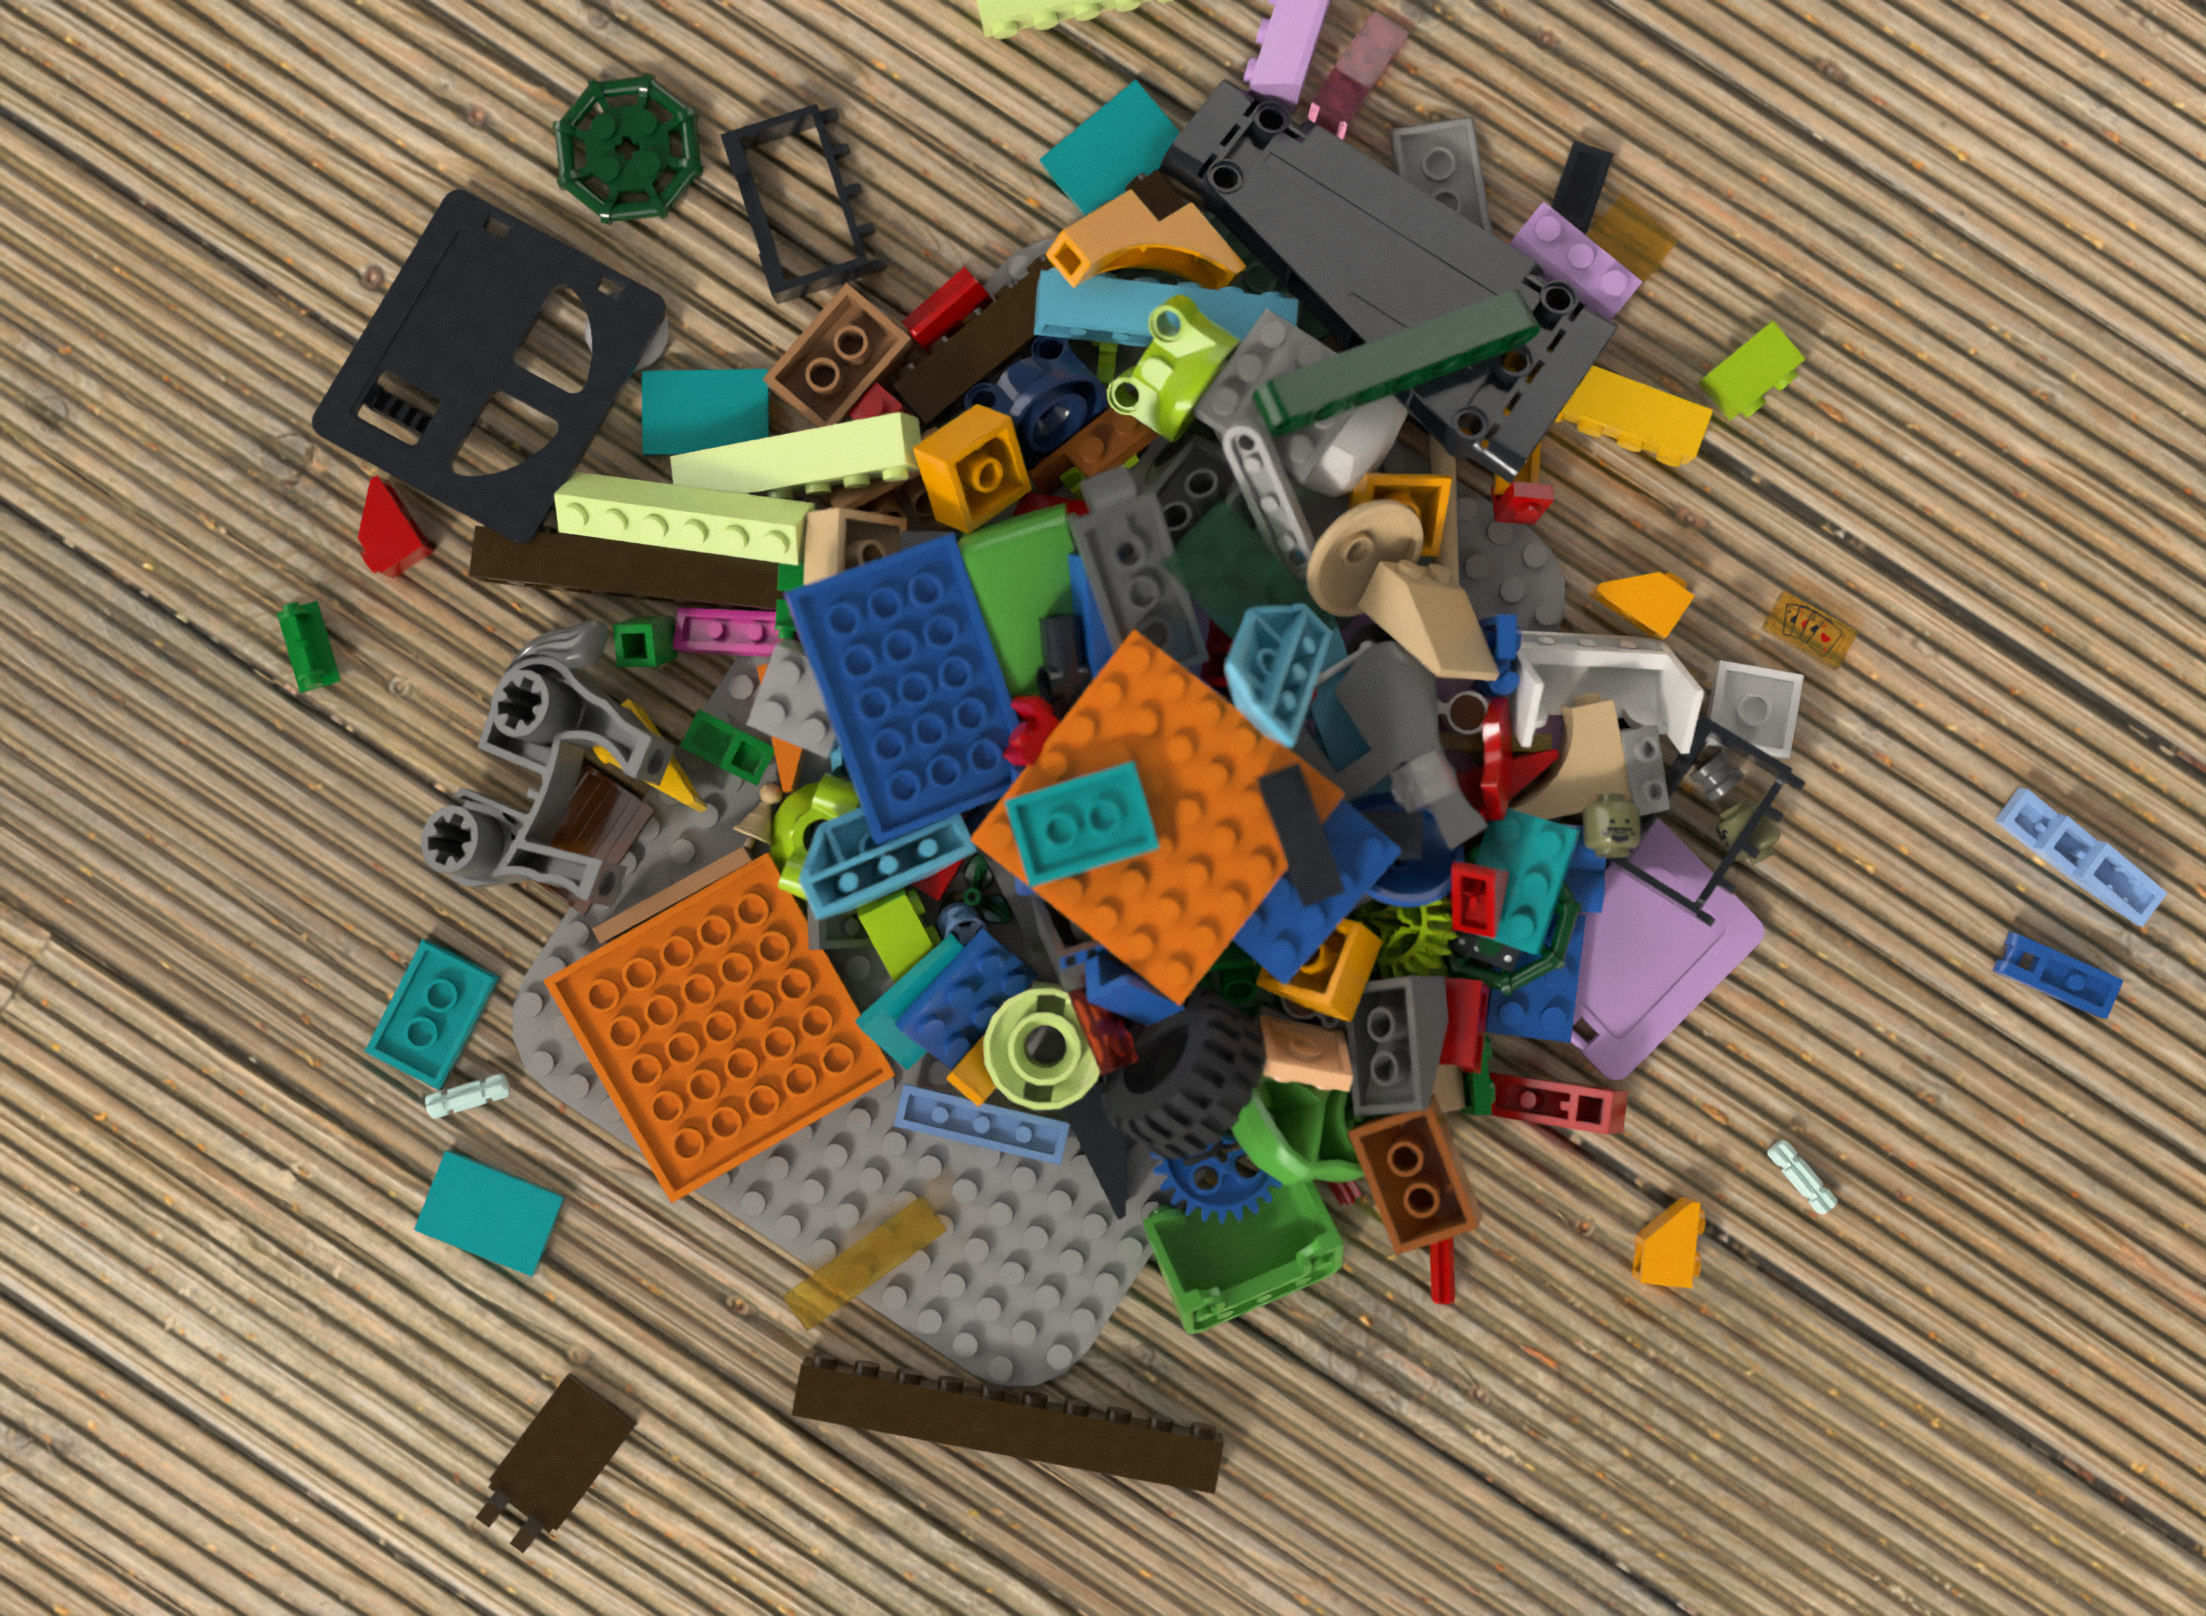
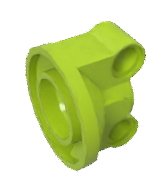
[1107,295,1241,443]
[770,772,861,901]

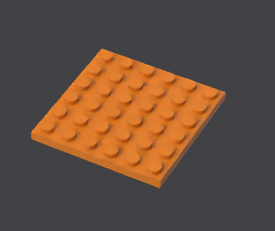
[970,629,1346,1006]
[543,852,896,1204]

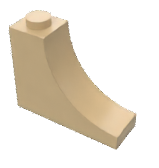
[1508,691,1631,820]

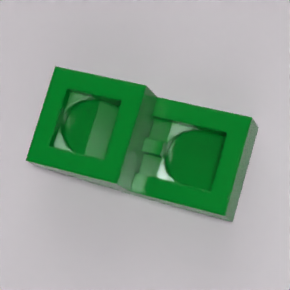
[679,709,775,786]

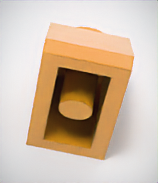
[1588,572,1695,641]
[946,1034,996,1107]

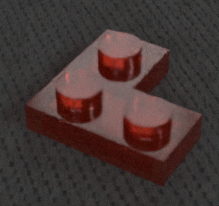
[1067,986,1139,1075]

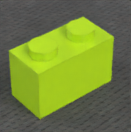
[1698,321,1806,421]
[857,887,943,984]

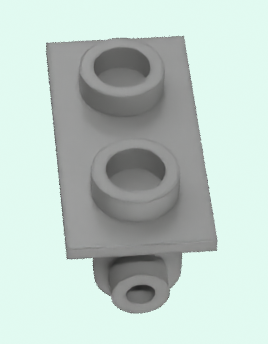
[1619,725,1670,816]

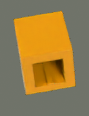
[1632,1196,1705,1289]

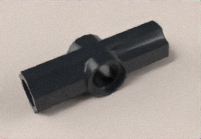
[1037,613,1093,722]

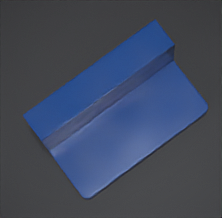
[1085,955,1185,1026]

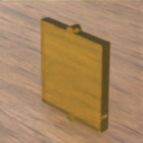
[1587,194,1679,295]

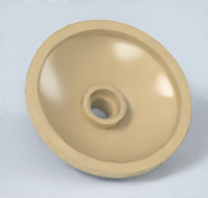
[1307,500,1423,617]

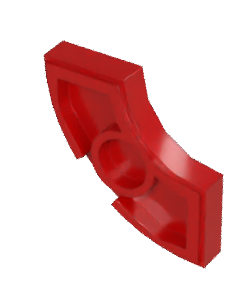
[1480,698,1512,820]

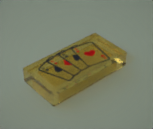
[1761,591,1858,670]

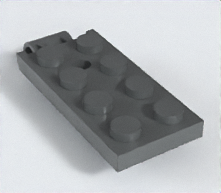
[1067,465,1210,669]

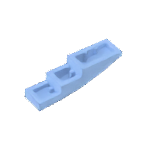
[1994,787,2168,927]

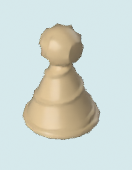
[733,783,783,849]

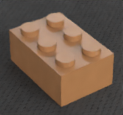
[763,282,915,428]

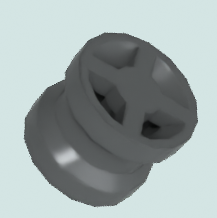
[1689,749,1744,802]

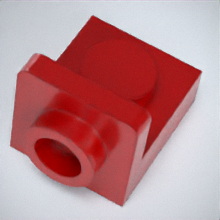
[1002,696,1061,766]

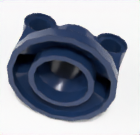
[964,335,1107,470]

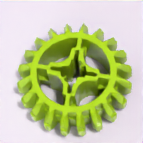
[1351,894,1458,980]

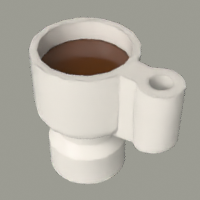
[1437,691,1488,735]

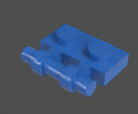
[1475,614,1522,698]

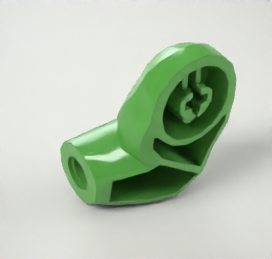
[1231,1068,1380,1185]

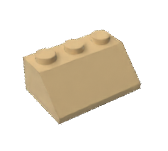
[804,508,907,585]

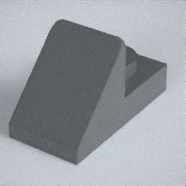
[807,906,875,950]

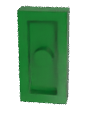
[1461,1035,1495,1116]

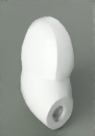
[1214,395,1409,498]

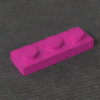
[673,607,800,657]

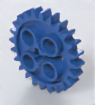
[1151,1132,1283,1224]

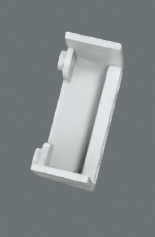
[1503,631,1704,754]

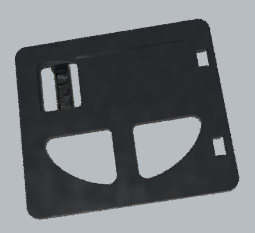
[312,189,667,544]

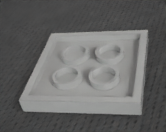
[1193,308,1357,485]

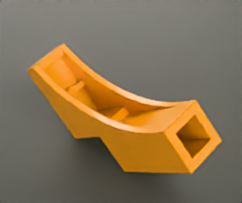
[1046,189,1247,290]

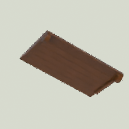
[534,763,656,916]

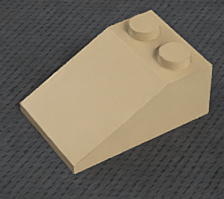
[1358,560,1500,681]

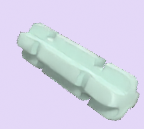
[425,1073,510,1119]
[1767,1139,1837,1215]

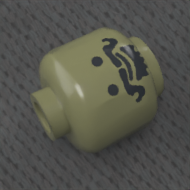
[1582,793,1641,858]
[1716,799,1781,865]

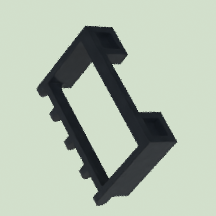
[720,104,888,304]
[1607,714,1806,927]

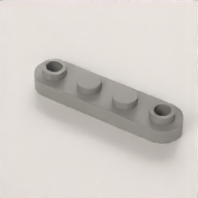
[1223,418,1316,582]

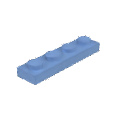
[894,1083,1070,1165]

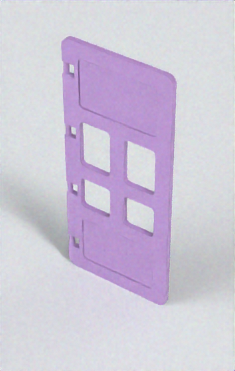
[1304,613,1764,1080]

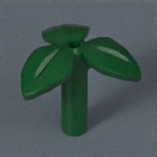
[938,855,1012,924]

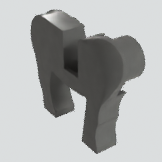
[421,619,675,907]
[1285,641,1488,915]

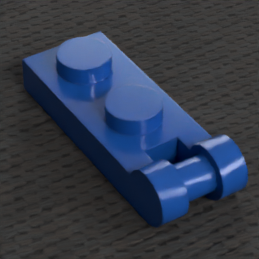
[1992,932,2124,1019]

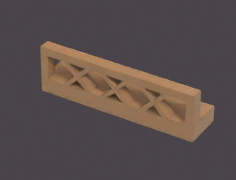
[592,846,756,944]

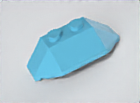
[1225,603,1333,747]
[798,807,977,920]

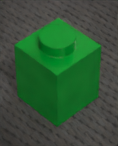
[612,616,678,667]

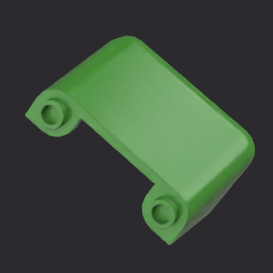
[959,503,1076,701]
[1142,1180,1344,1334]

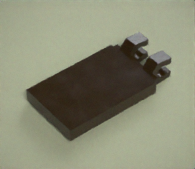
[475,1373,637,1554]

